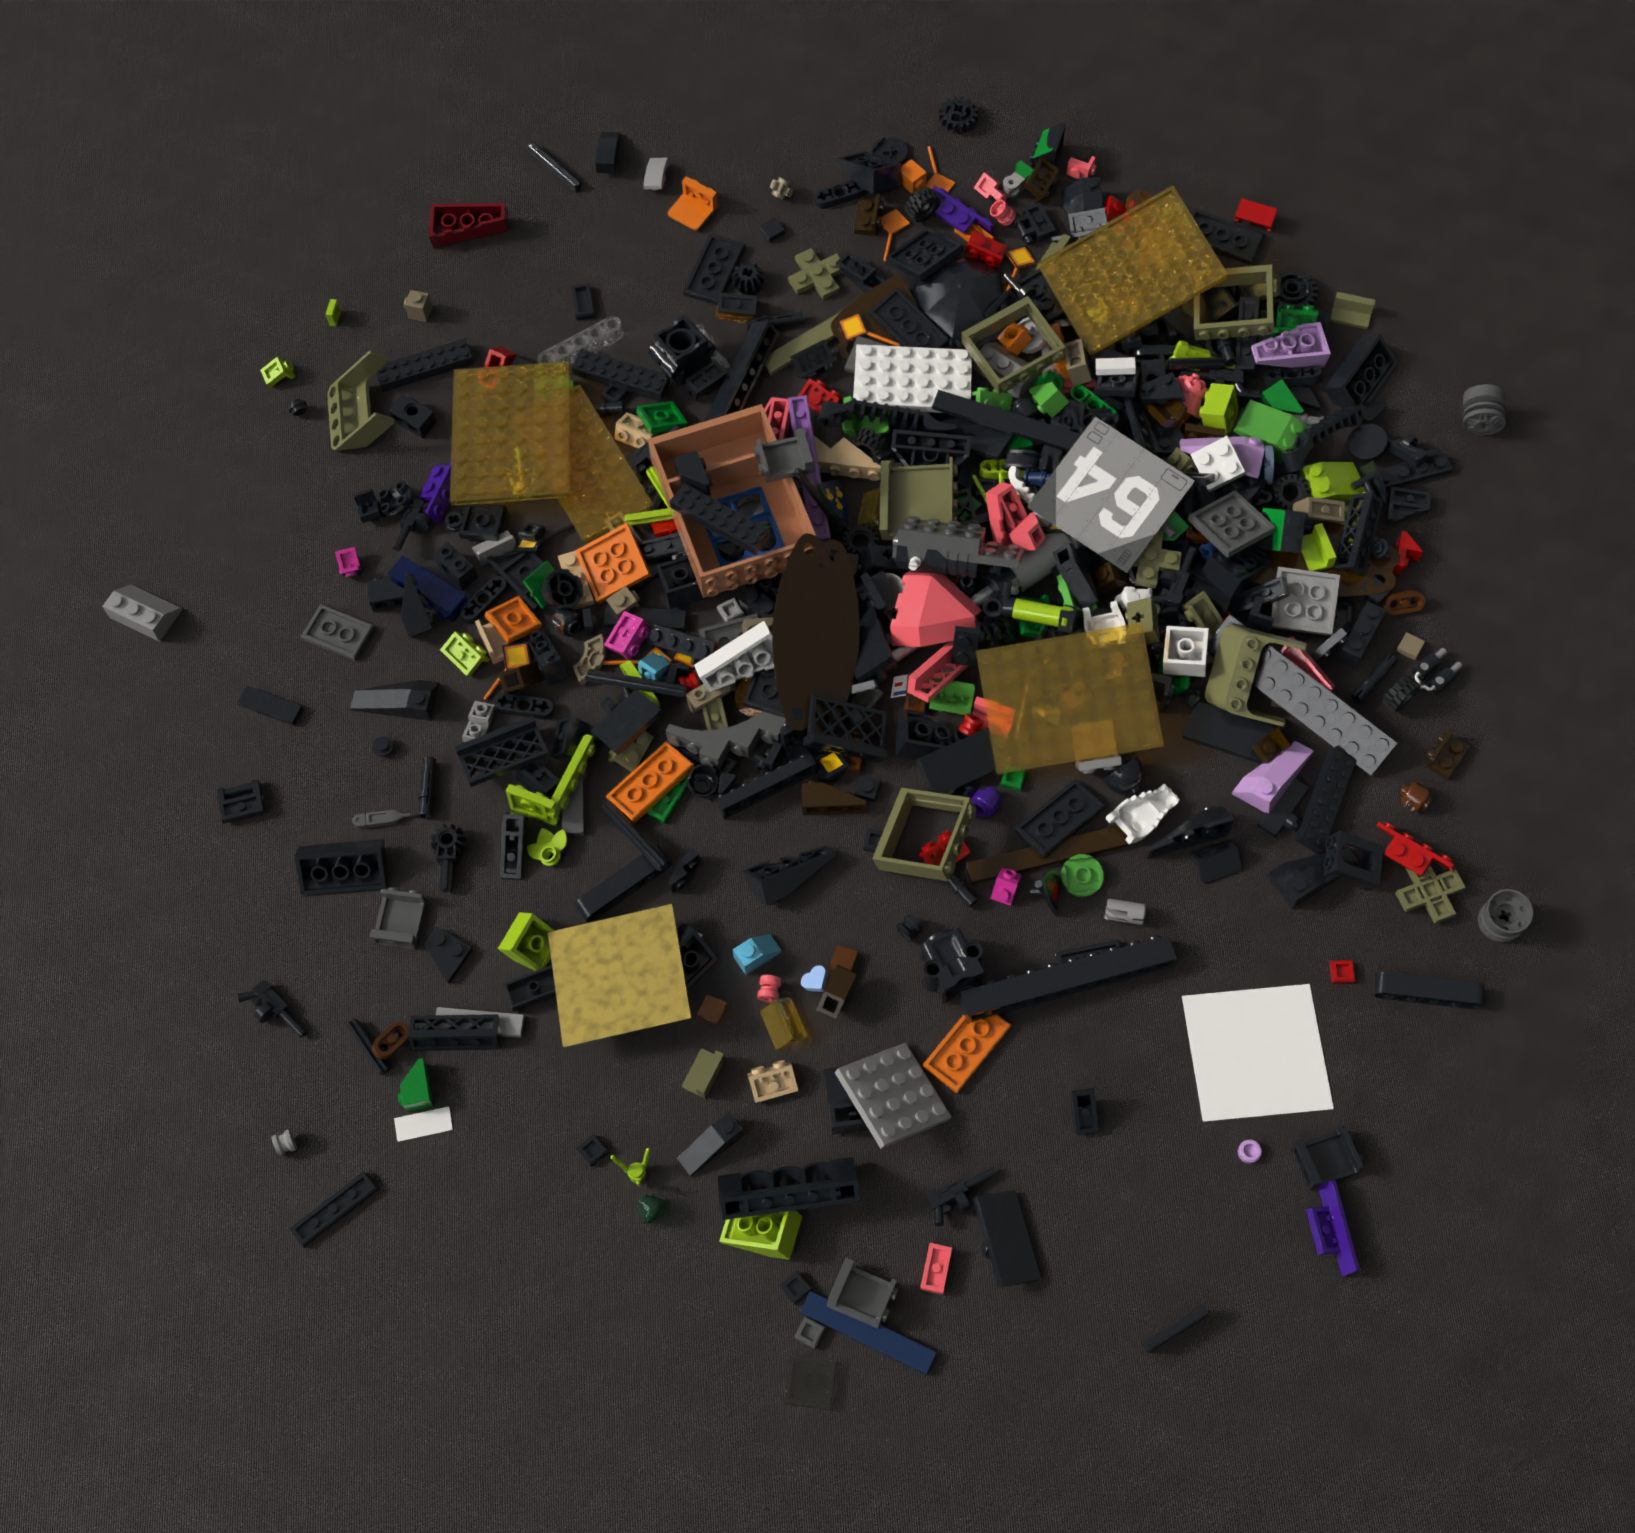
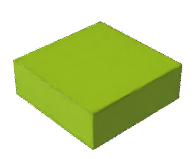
[326,299,341,326]

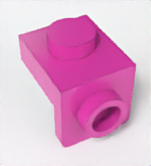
[335,547,362,578]
[990,868,1022,906]

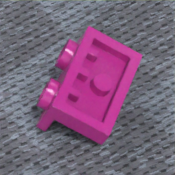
[604,611,650,660]

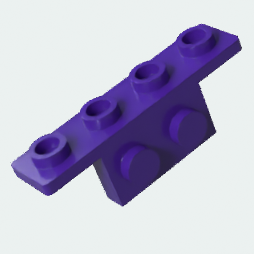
[932,186,994,235]
[419,450,471,524]
[1306,1180,1360,1276]

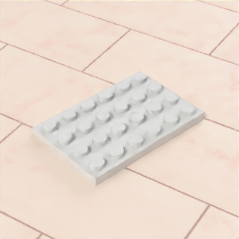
[853,344,972,413]

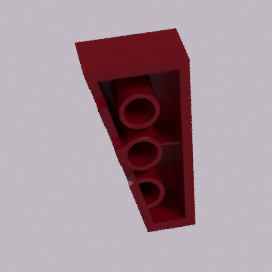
[429,203,509,248]

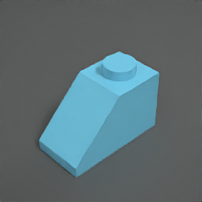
[638,652,670,681]
[733,934,782,975]

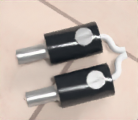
[1412,648,1462,694]

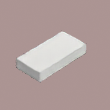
[1096,357,1136,375]

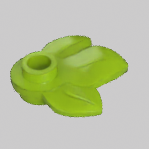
[527,828,567,866]

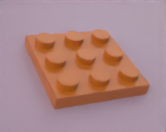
[575,523,651,604]

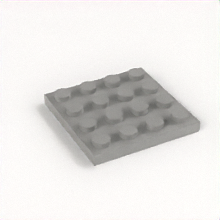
[835,1043,951,1149]

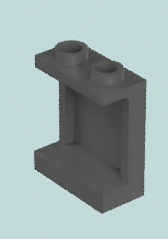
[753,428,813,483]
[369,887,427,950]
[826,1258,899,1328]

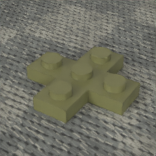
[788,248,843,300]
[1132,530,1181,588]
[1395,865,1465,924]

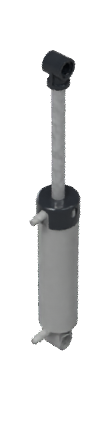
[869,532,1088,682]

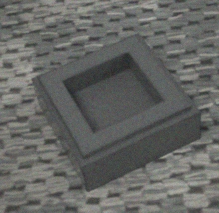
[794,1317,825,1349]

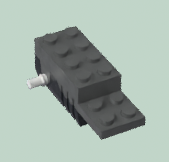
[892,516,1025,578]

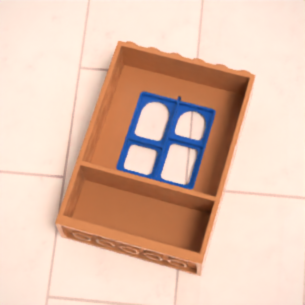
[648,404,816,598]

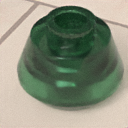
[637,1194,666,1224]

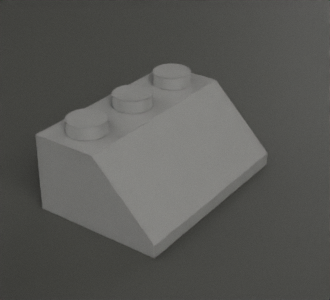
[973,342,1042,399]
[102,585,182,642]

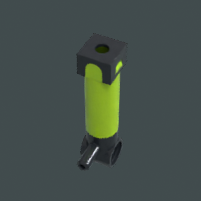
[983,580,1079,633]

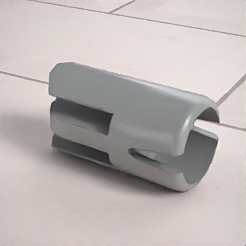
[1104,898,1146,925]

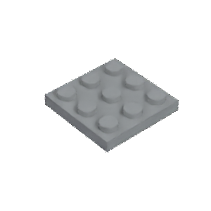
[1271,567,1340,636]

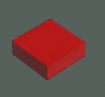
[1330,960,1355,984]

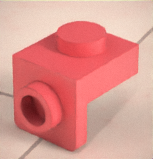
[1067,156,1097,179]

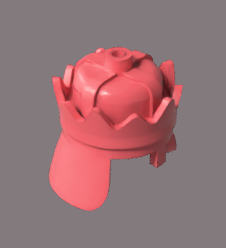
[1176,373,1210,419]

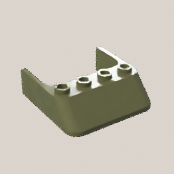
[327,350,395,451]
[1205,625,1307,727]

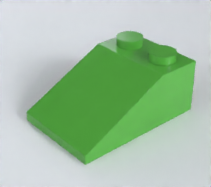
[1233,400,1308,464]

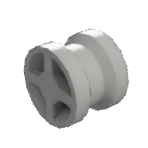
[271,1129,297,1157]

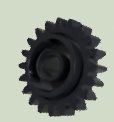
[1266,268,1318,309]

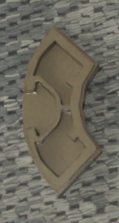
[572,634,607,685]

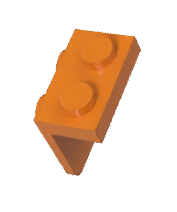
[668,176,718,231]

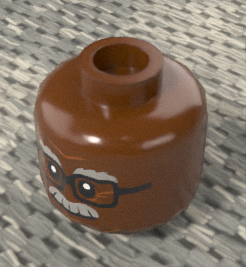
[1399,781,1432,813]

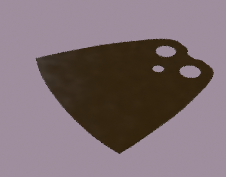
[831,274,919,360]

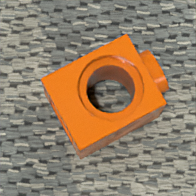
[997,322,1032,356]

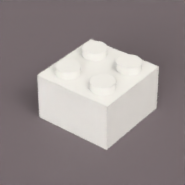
[1191,436,1247,492]
[1163,626,1209,677]

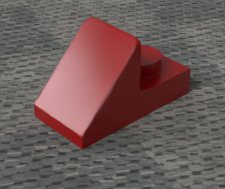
[1393,530,1423,576]

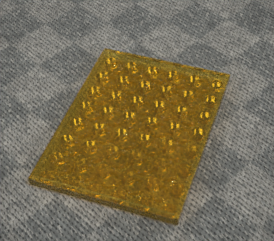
[1037,185,1229,356]
[450,361,570,506]
[976,623,1164,775]

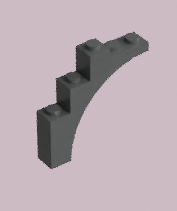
[666,711,787,770]

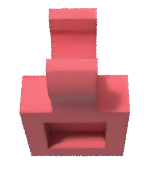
[974,172,1008,201]

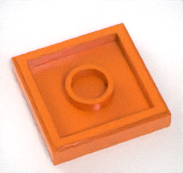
[485,596,542,645]

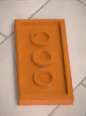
[605,741,695,824]
[922,1014,1011,1094]

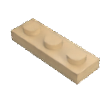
[558,551,594,610]

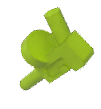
[1166,340,1235,371]

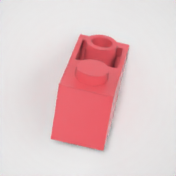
[1009,513,1046,551]

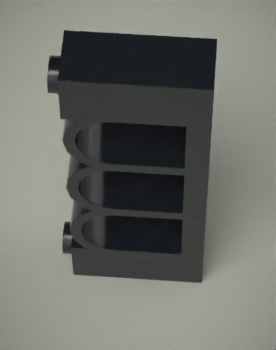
[718,1157,860,1220]

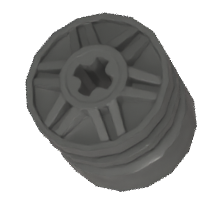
[1463,384,1506,436]
[1478,889,1533,943]

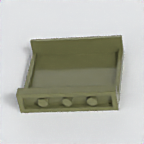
[879,457,958,540]

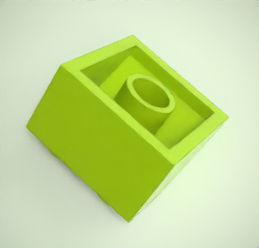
[1199,383,1239,437]
[498,912,555,971]

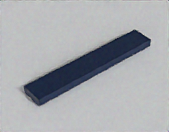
[800,1291,936,1375]

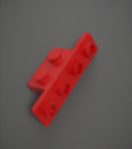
[1376,822,1456,877]

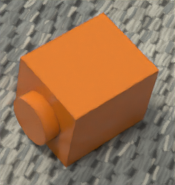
[901,159,927,194]

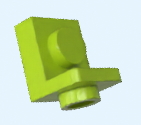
[260,357,295,387]

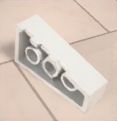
[694,621,774,692]

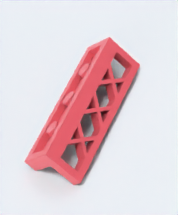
[907,641,968,702]

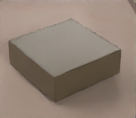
[1396,632,1425,660]

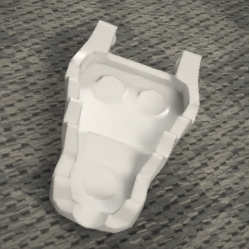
[1008,466,1050,527]
[1082,600,1127,679]
[1106,784,1180,844]

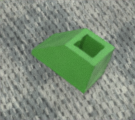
[1029,382,1069,418]

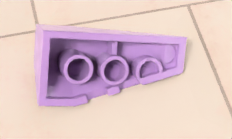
[1251,322,1331,368]
[1179,436,1264,478]
[1232,741,1314,814]

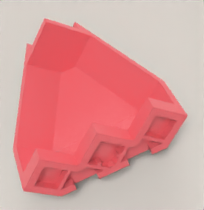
[890,570,982,647]

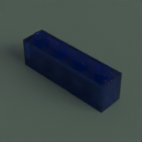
[388,555,467,622]

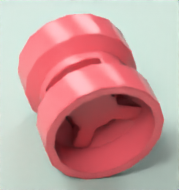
[990,200,1016,226]
[757,975,782,1003]

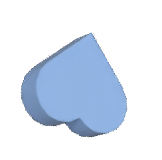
[801,965,828,992]

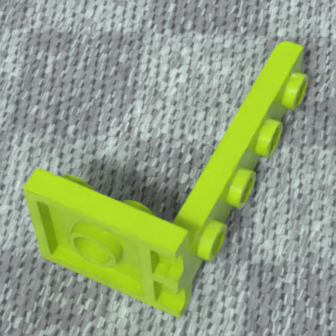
[506,734,596,826]

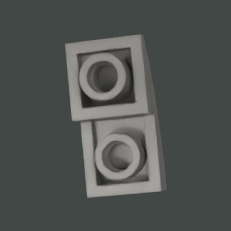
[644,158,669,191]
[462,701,495,742]

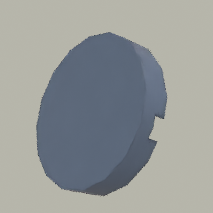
[1261,445,1274,485]

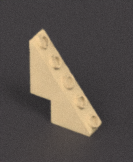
[814,436,881,480]

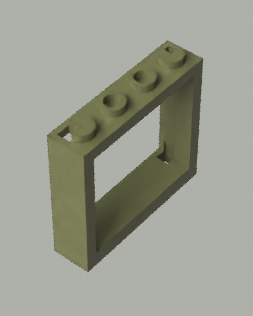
[1194,264,1274,341]
[961,296,1065,394]
[872,788,976,881]

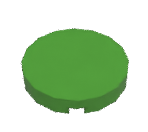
[1061,854,1104,897]

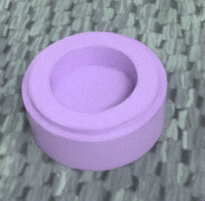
[1238,1140,1262,1164]

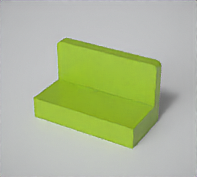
[1301,523,1336,572]

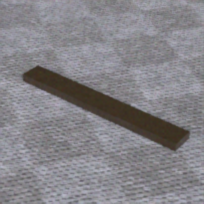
[966,825,1136,884]

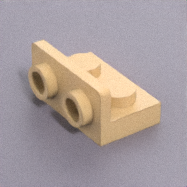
[614,412,658,448]
[747,1060,798,1103]

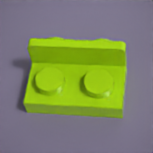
[440,631,490,677]

